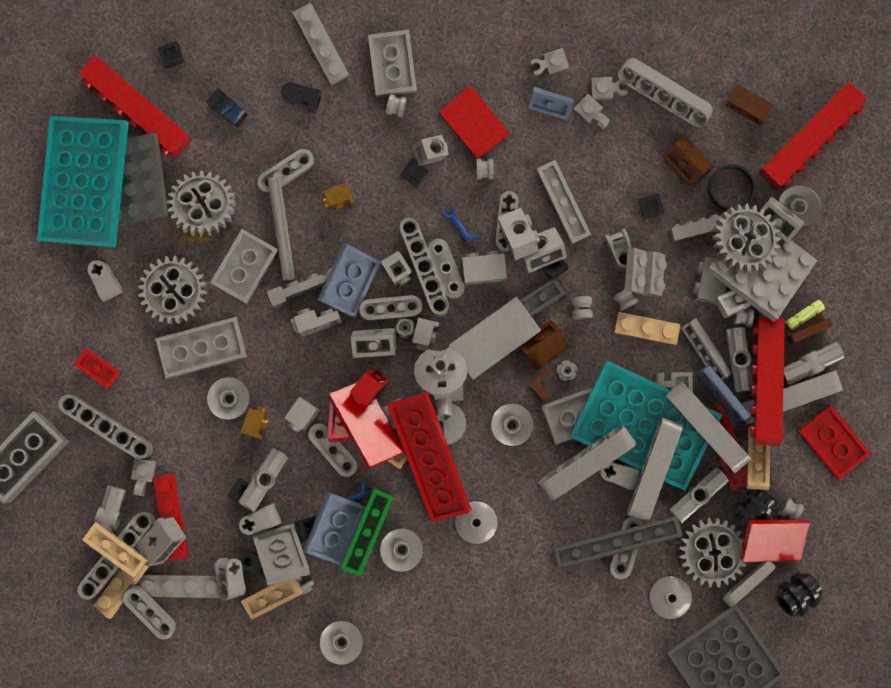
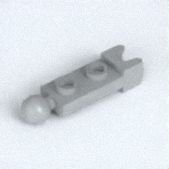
[267,268,332,309]

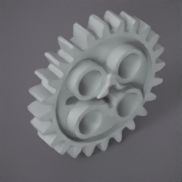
[167,171,236,237]
[712,204,781,273]
[138,256,207,324]
[678,518,746,587]

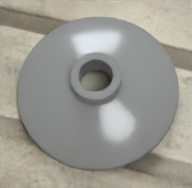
[779,186,821,226]
[207,377,250,420]
[491,404,533,446]
[455,501,497,544]
[380,529,423,572]
[649,576,692,619]
[320,621,363,665]

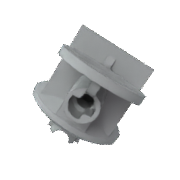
[414,348,467,445]

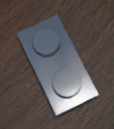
[528,87,574,121]

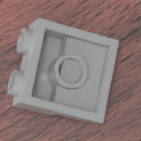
[625,248,667,296]
[291,308,343,337]

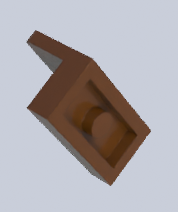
[725,85,773,126]
[662,136,712,186]
[784,312,833,344]
[519,320,569,370]
[527,368,552,402]

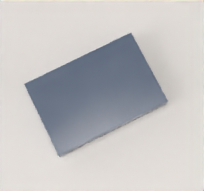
[318,243,381,318]
[697,365,751,422]
[303,492,366,566]

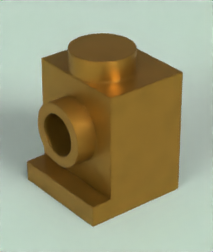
[322,183,355,211]
[241,406,269,440]

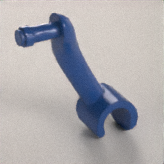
[443,207,479,242]
[346,482,368,501]

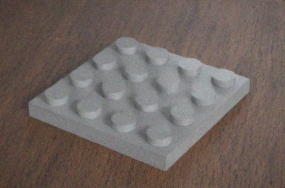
[706,221,818,322]

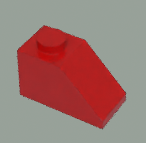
[350,368,390,406]

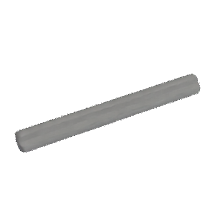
[268,177,295,281]

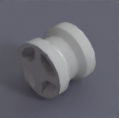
[386,94,407,118]
[476,159,494,180]
[613,290,639,311]
[733,307,754,327]
[778,497,804,520]

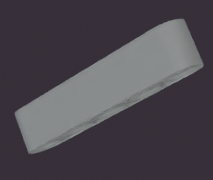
[618,58,713,127]
[400,218,449,317]
[741,370,843,424]
[666,382,751,473]
[58,395,153,459]
[627,417,683,522]
[538,425,636,501]
[78,512,156,600]

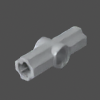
[726,327,753,392]
[784,342,845,386]
[238,448,288,512]
[669,467,729,523]
[90,485,126,548]

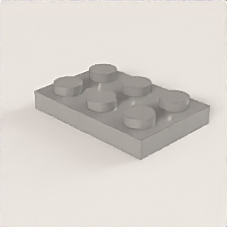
[368,30,417,97]
[210,229,278,304]
[252,524,310,586]

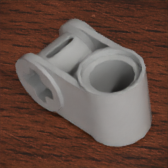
[604,229,631,271]
[87,260,123,302]
[599,461,641,491]
[239,503,282,535]
[214,558,246,601]

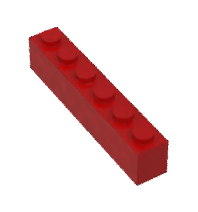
[79,55,192,158]
[758,82,867,190]
[750,317,785,447]

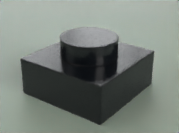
[158,41,185,69]
[400,158,429,188]
[638,193,665,220]
[540,259,569,281]
[227,478,249,507]
[294,516,316,542]

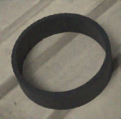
[708,164,756,211]

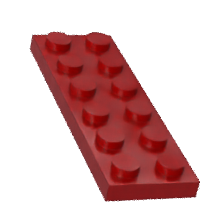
[387,392,472,522]

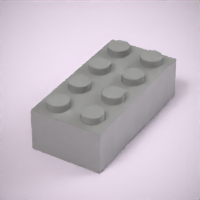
[0,411,70,503]

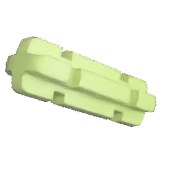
[786,300,825,330]

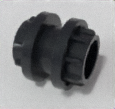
[734,489,779,528]
[776,573,823,617]

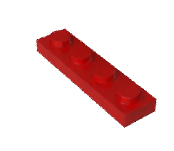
[710,403,748,490]
[153,474,189,561]

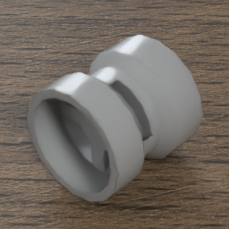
[571,296,593,320]

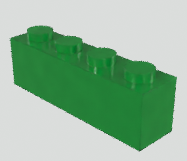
[341,488,395,577]

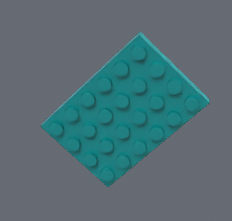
[37,116,129,248]
[570,360,722,491]

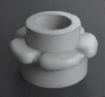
[395,318,415,338]
[556,360,577,381]

